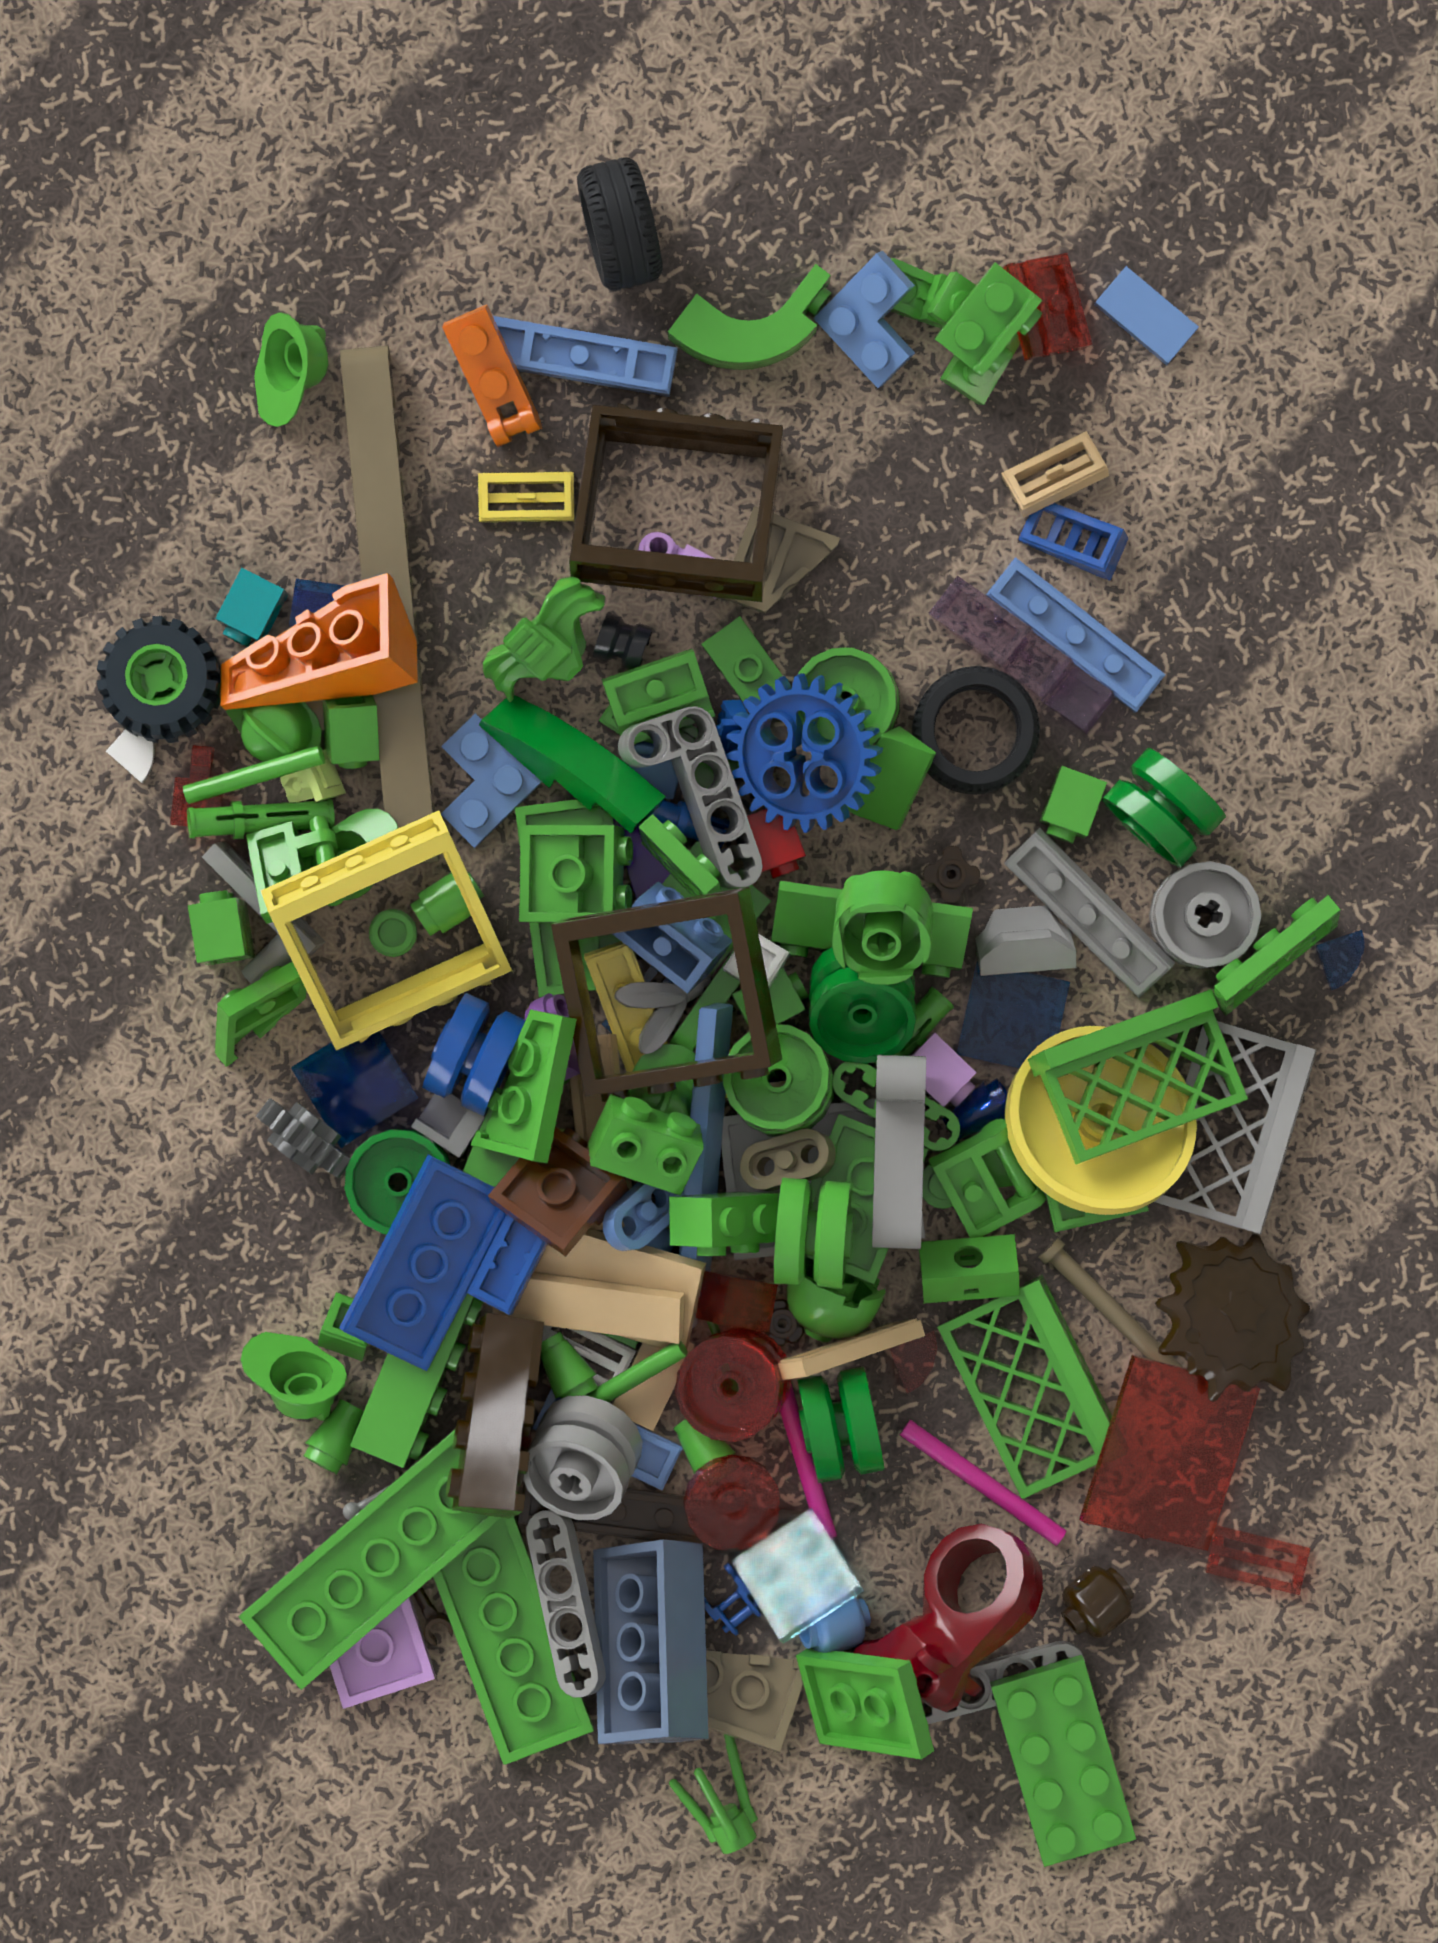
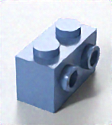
[613,882,732,994]

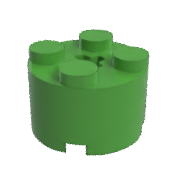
[832,871,933,985]

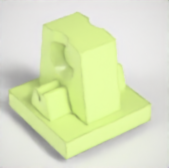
[280,750,346,803]

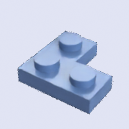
[813,251,915,388]
[441,713,542,848]

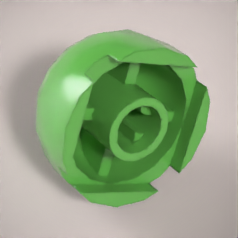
[786,1257,886,1342]

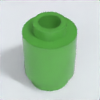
[410,872,484,936]

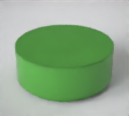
[369,909,417,957]

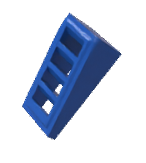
[1018,503,1129,581]

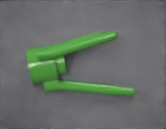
[669,1734,758,1854]

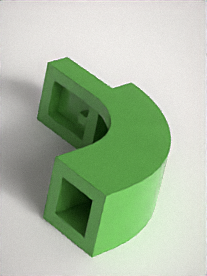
[668,264,832,370]

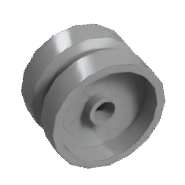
[1149,861,1261,969]
[523,1396,643,1520]

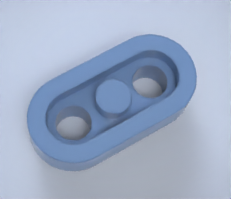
[603,1182,684,1251]

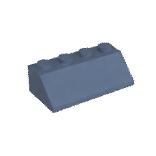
[593,1539,709,1745]

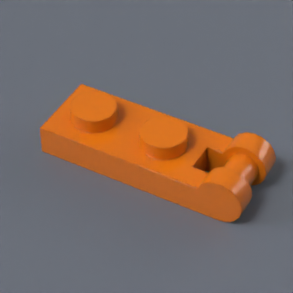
[442,304,542,447]

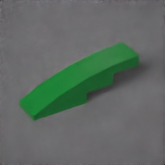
[479,695,666,833]

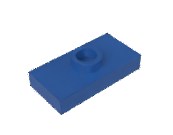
[467,1214,548,1315]

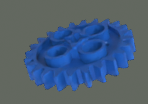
[725,673,883,833]

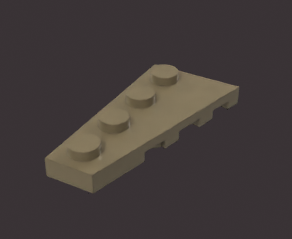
[706,1650,803,1753]

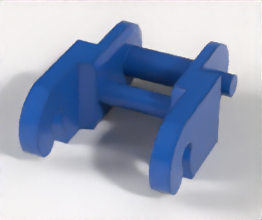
[704,1562,762,1636]

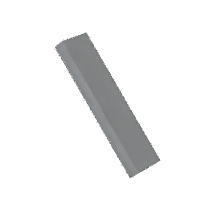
[1004,828,1175,998]

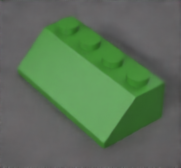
[771,881,973,978]

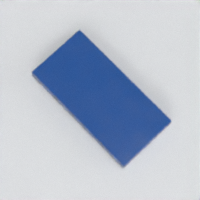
[339,1154,506,1371]

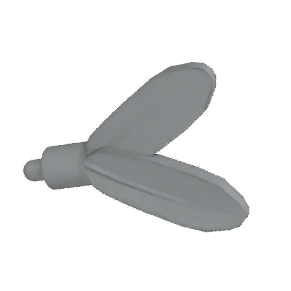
[614,976,711,1054]

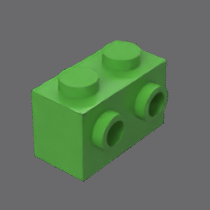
[588,1094,704,1196]
[669,1192,779,1256]

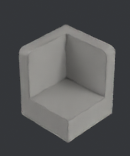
[411,1094,485,1158]

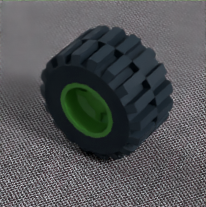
[97,616,221,743]

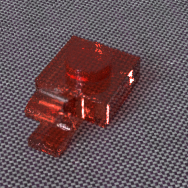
[170,745,223,827]

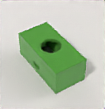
[919,1234,1020,1304]

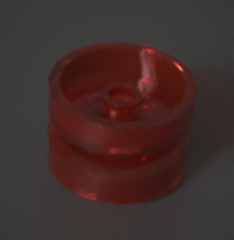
[675,1326,791,1442]

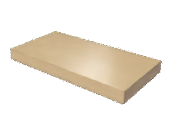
[534,1229,706,1349]

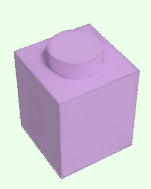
[911,1033,977,1107]

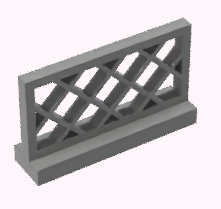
[1154,1021,1317,1235]

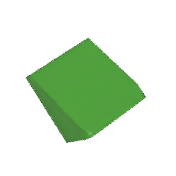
[317,1292,368,1361]

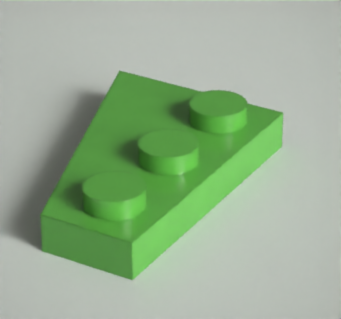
[470,1009,577,1163]

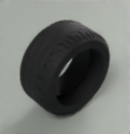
[577,157,663,291]
[912,666,1040,795]

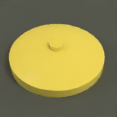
[1005,1026,1197,1215]

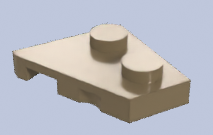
[723,506,840,614]

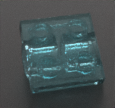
[731,1508,864,1644]

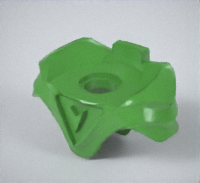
[483,577,605,702]

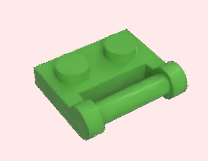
[928,1119,1046,1238]

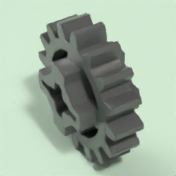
[256,1098,351,1178]

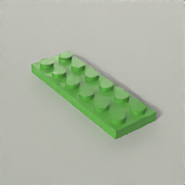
[238,1429,520,1690]
[433,1516,594,1765]

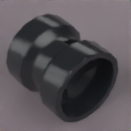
[592,612,653,670]

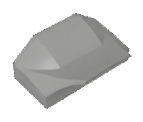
[975,905,1077,976]

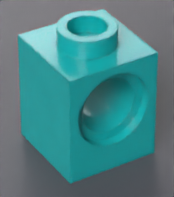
[215,567,289,647]

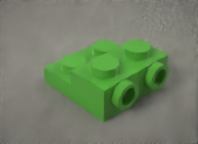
[519,825,633,923]

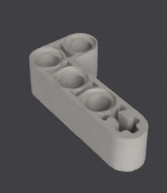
[618,706,763,889]
[872,1055,926,1249]

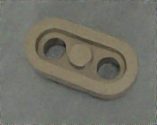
[740,1129,836,1192]

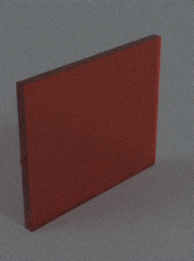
[1079,1355,1260,1551]

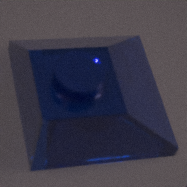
[291,1031,422,1149]

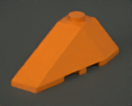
[221,573,418,710]

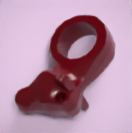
[851,1523,1043,1712]

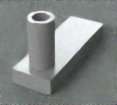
[202,841,326,984]

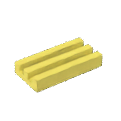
[478,472,575,522]

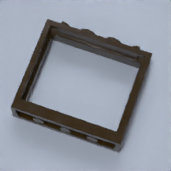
[569,403,783,602]
[551,887,782,1102]

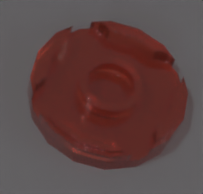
[683,1454,780,1550]

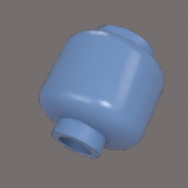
[796,1587,871,1653]

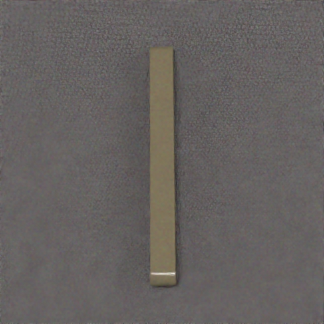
[340,345,439,864]

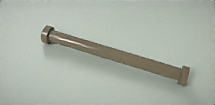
[1038,1237,1223,1419]

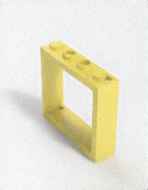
[261,810,512,1050]

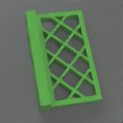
[1027,989,1248,1165]
[937,1274,1127,1499]

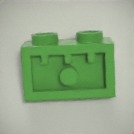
[934,262,1042,377]

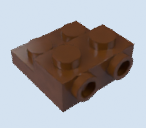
[488,1127,629,1257]

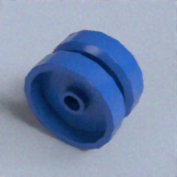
[422,993,526,1116]

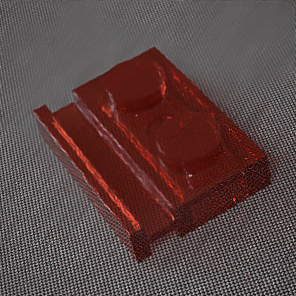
[1002,253,1092,361]

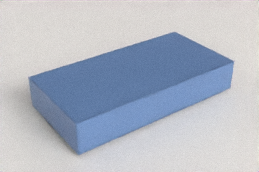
[1094,266,1199,365]

